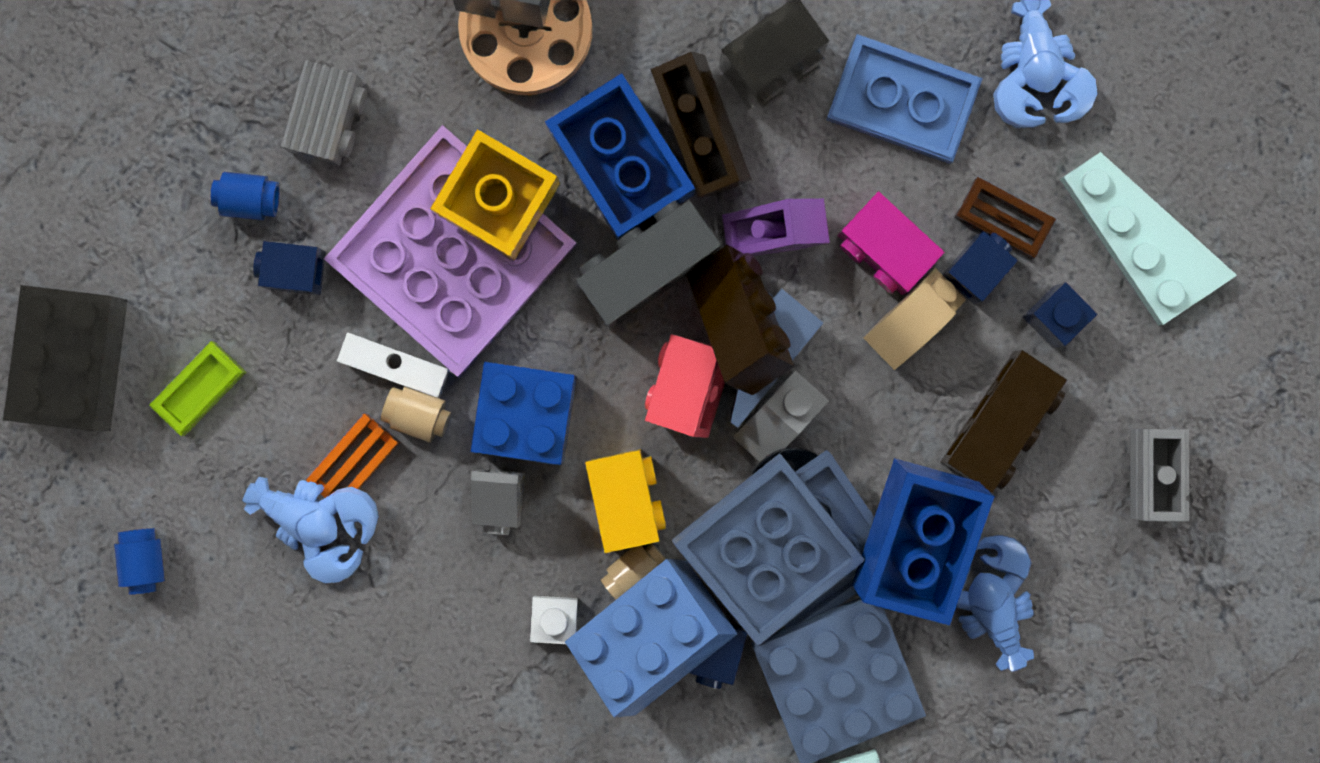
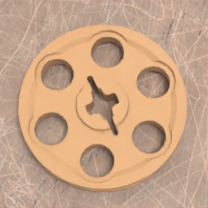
[458,0,592,96]

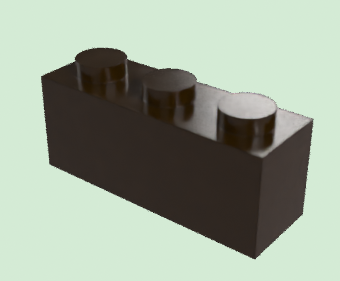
[650,52,752,197]
[687,245,795,396]
[940,350,1067,493]

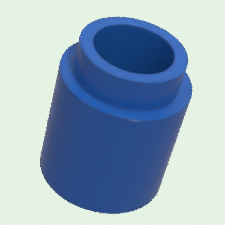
[211,172,280,221]
[114,528,165,595]

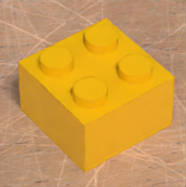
[430,129,560,261]
[585,449,666,553]

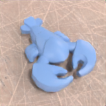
[993,0,1097,128]
[242,477,379,583]

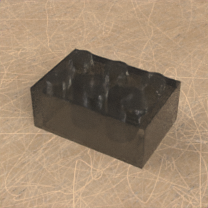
[3,285,128,432]

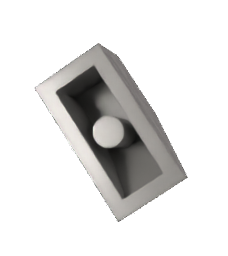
[732,370,829,462]
[471,468,525,535]

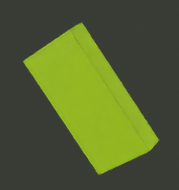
[149,341,246,436]

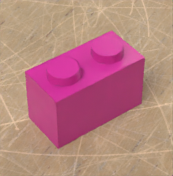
[837,191,945,295]

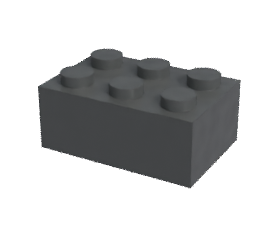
[576,200,721,330]

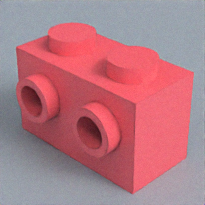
[645,334,725,438]

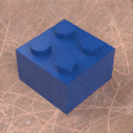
[471,362,577,465]

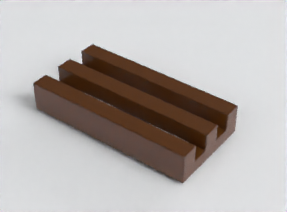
[954,177,1056,259]

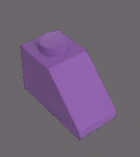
[722,198,830,256]

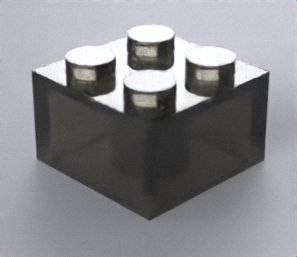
[719,0,829,110]

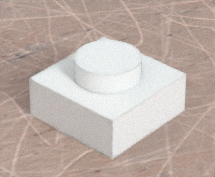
[530,596,578,644]

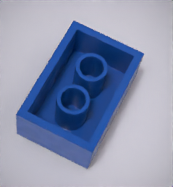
[545,73,695,240]
[852,458,995,625]

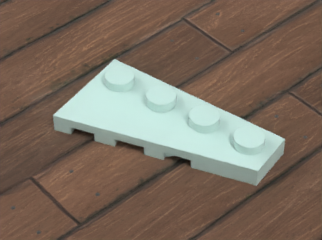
[1060,152,1237,326]

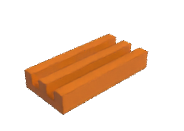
[306,413,400,498]

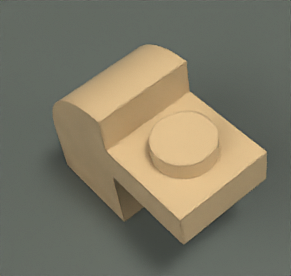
[864,267,966,370]

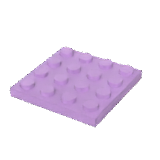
[324,125,577,378]

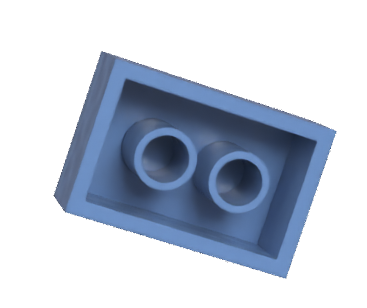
[565,559,737,717]

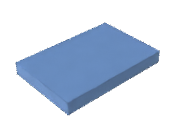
[826,34,983,164]

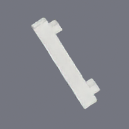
[337,332,450,398]

